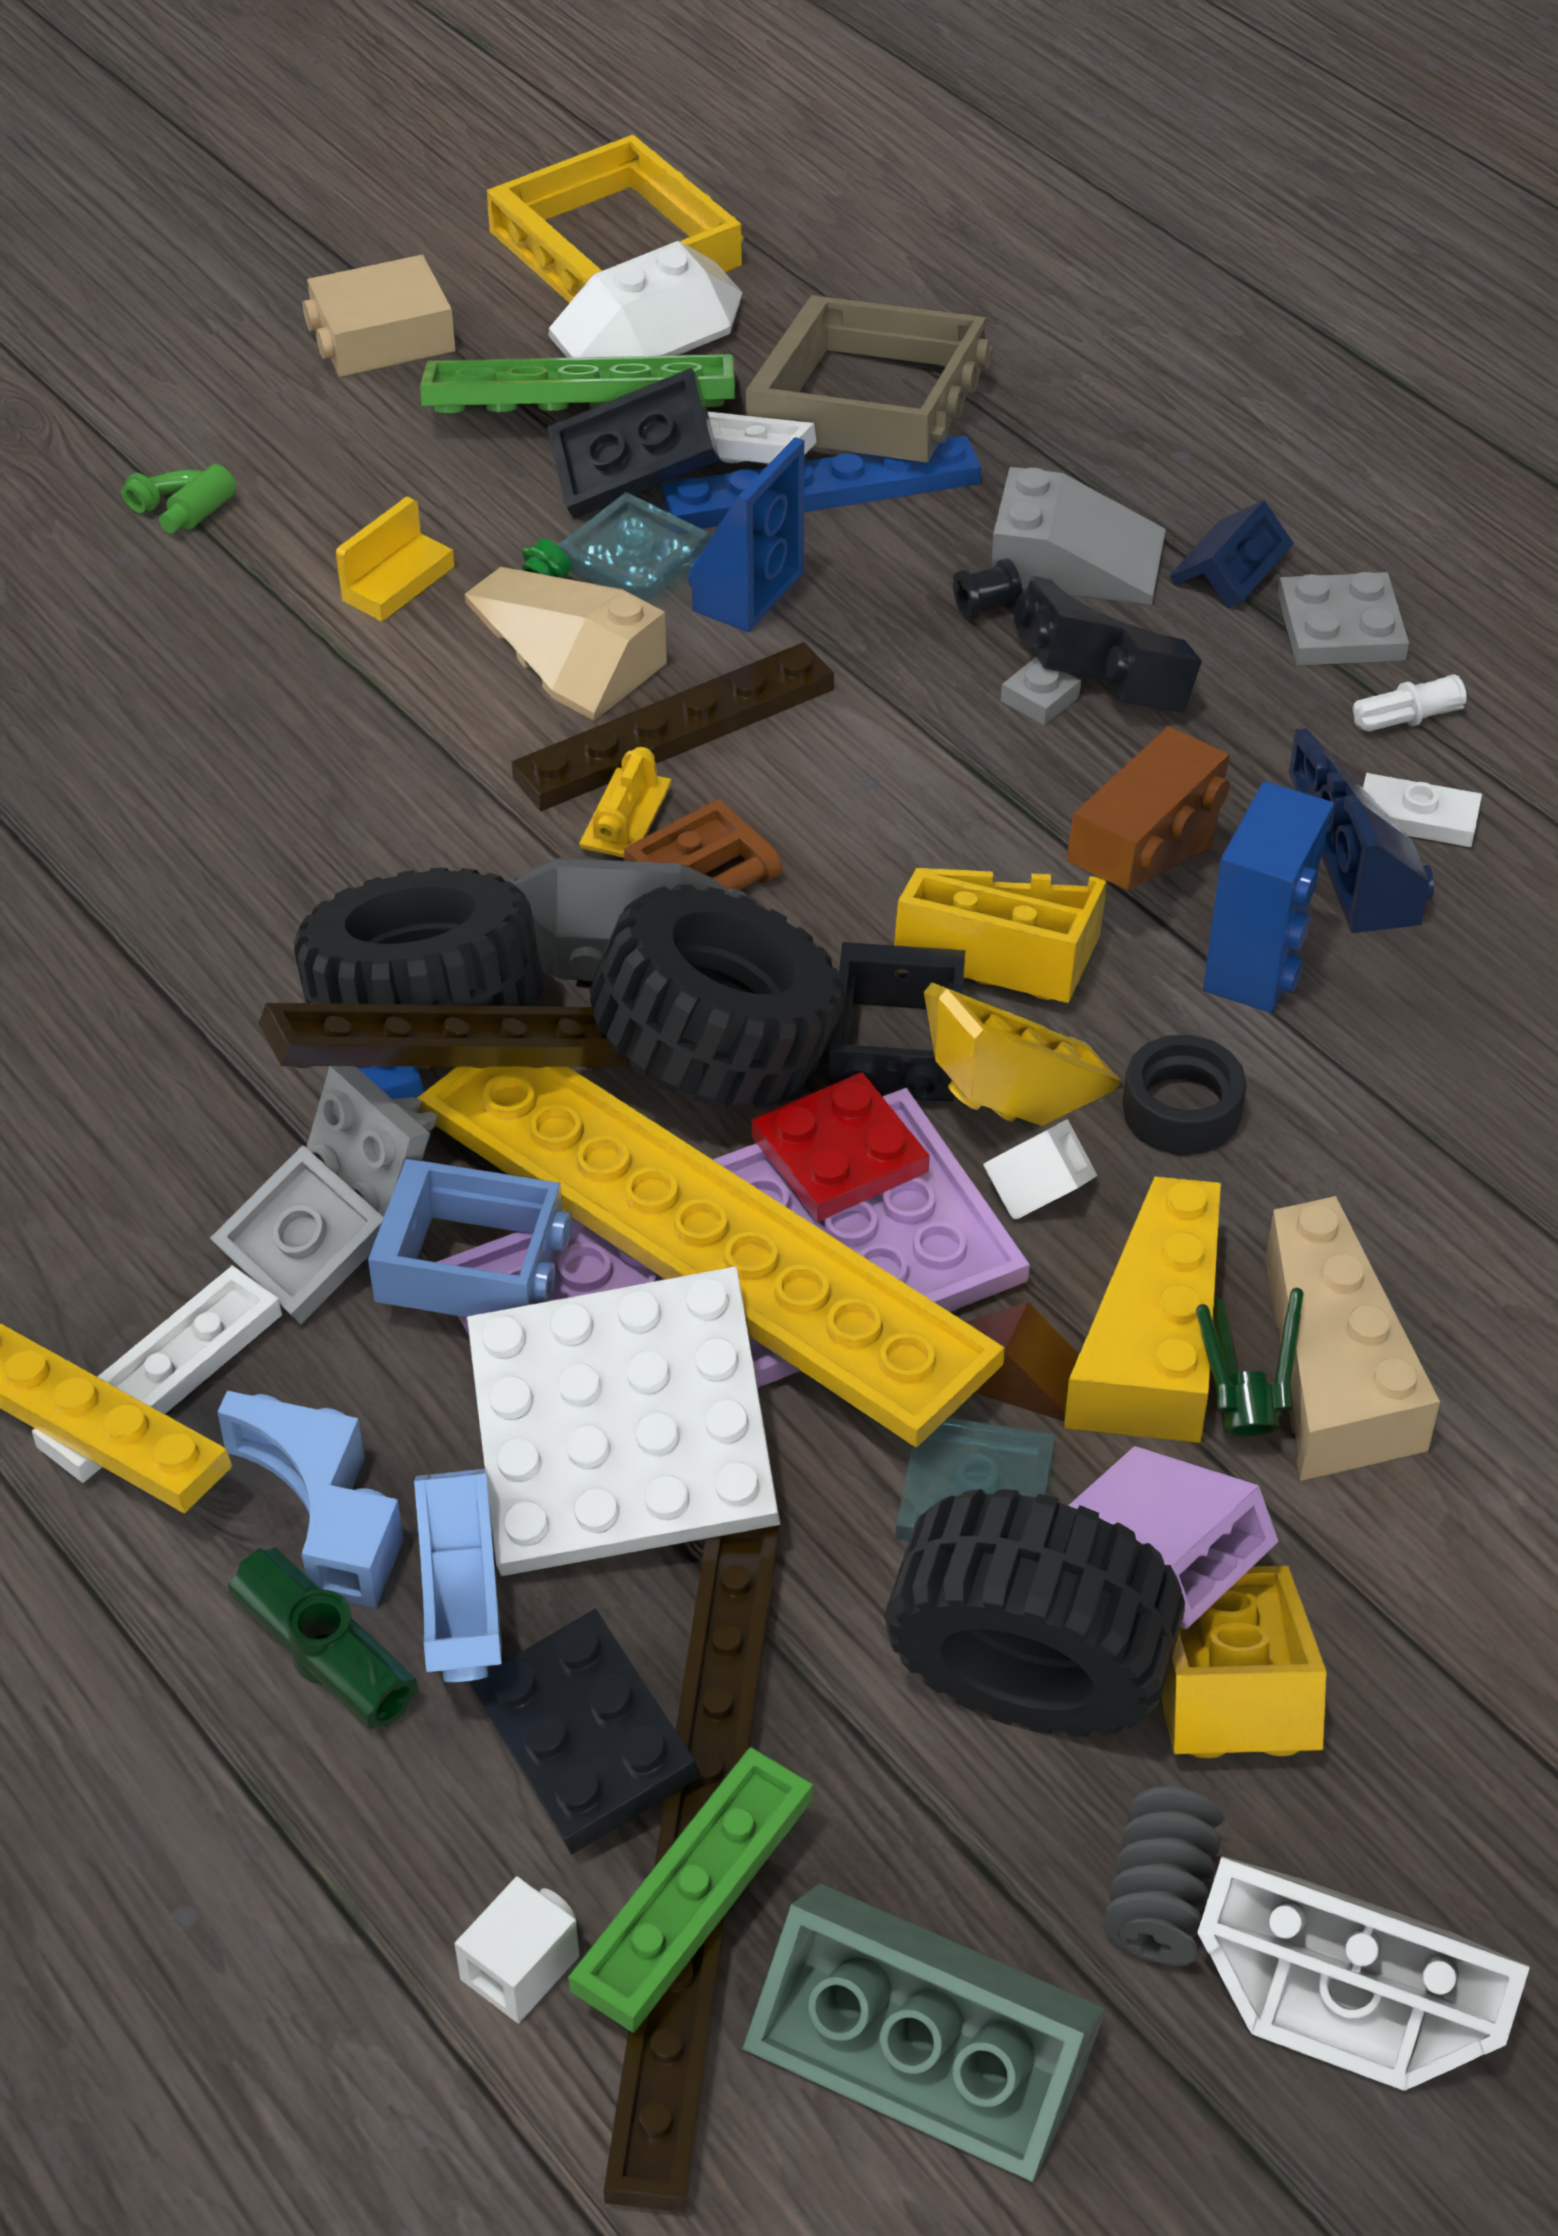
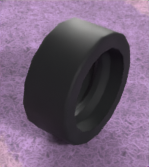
[1122,1034,1247,1154]

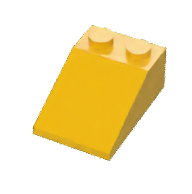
[1161,1566,1327,1759]

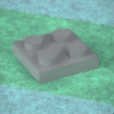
[1278,572,1409,666]
[210,1145,384,1325]

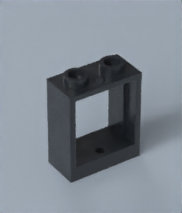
[829,942,966,1102]

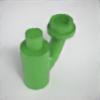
[121,464,237,534]

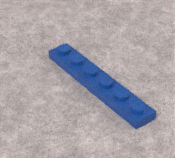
[662,436,981,533]

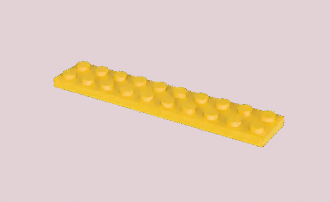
[417,1067,1005,1448]

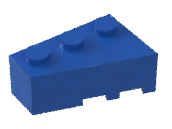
[1203,781,1334,1013]

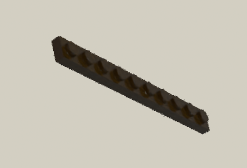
[603,1525,780,2213]

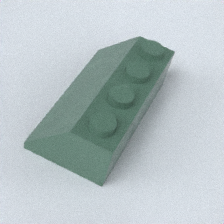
[743,1883,1106,2182]

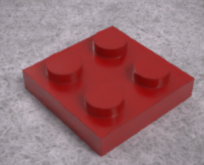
[752,1072,930,1222]

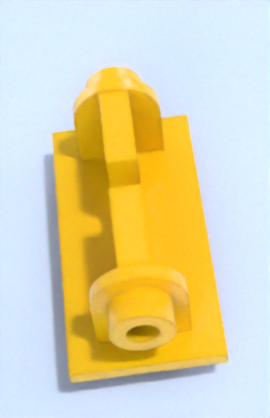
[579,747,672,858]

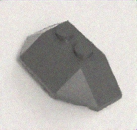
[506,858,746,981]

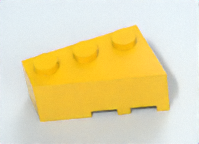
[894,868,1108,1003]

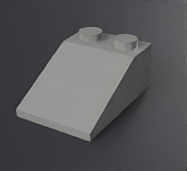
[991,467,1166,605]

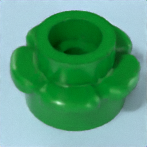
[522,538,572,579]

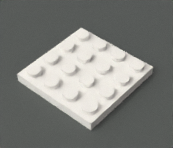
[467,1267,781,1576]

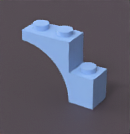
[217,1391,404,1609]
[414,1469,502,1682]

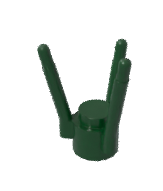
[1196,1287,1304,1437]

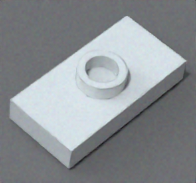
[1363,773,1482,847]

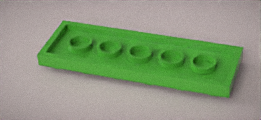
[420,354,735,413]

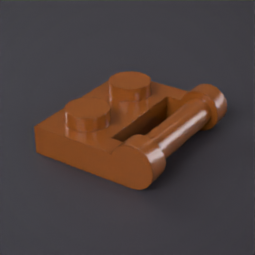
[624,799,783,891]

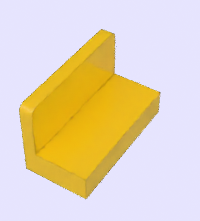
[336,496,455,622]

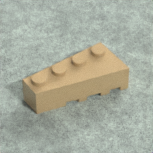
[1265,1196,1440,1481]

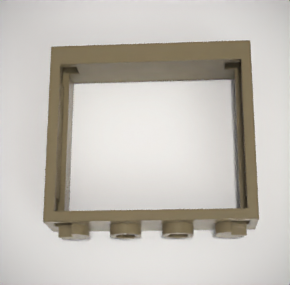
[746,295,993,463]

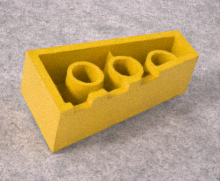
[1064,1176,1221,1443]

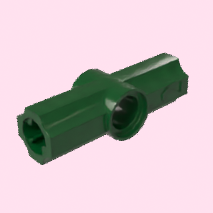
[228,1547,418,1729]

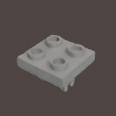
[306,1066,437,1217]

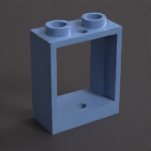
[368,1159,572,1317]

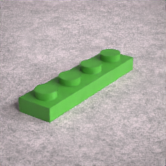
[568,1747,813,2033]

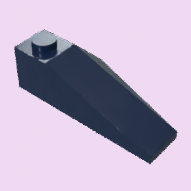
[1289,728,1434,933]

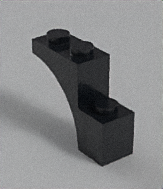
[1014,576,1202,713]

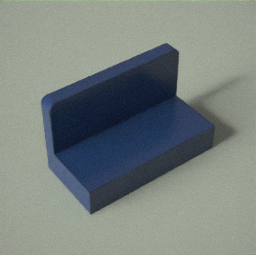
[1169,500,1294,608]

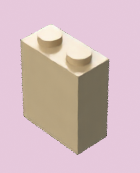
[302,254,456,377]

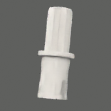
[1352,674,1466,732]

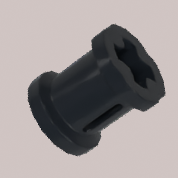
[953,558,1023,620]

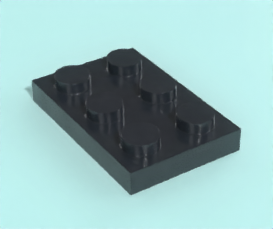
[547,368,720,519]
[469,1608,702,1855]

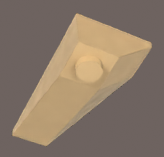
[464,567,667,722]

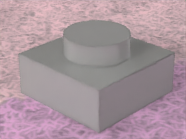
[1001,657,1081,726]

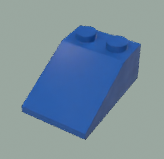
[688,437,805,633]

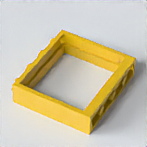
[486,134,744,303]

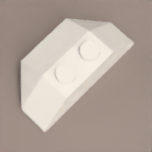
[548,241,743,358]
[1198,1856,1530,2091]

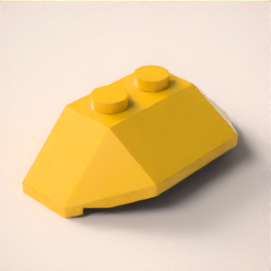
[924,982,1122,1126]

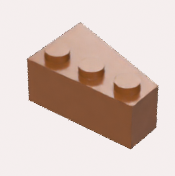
[1066,726,1230,891]

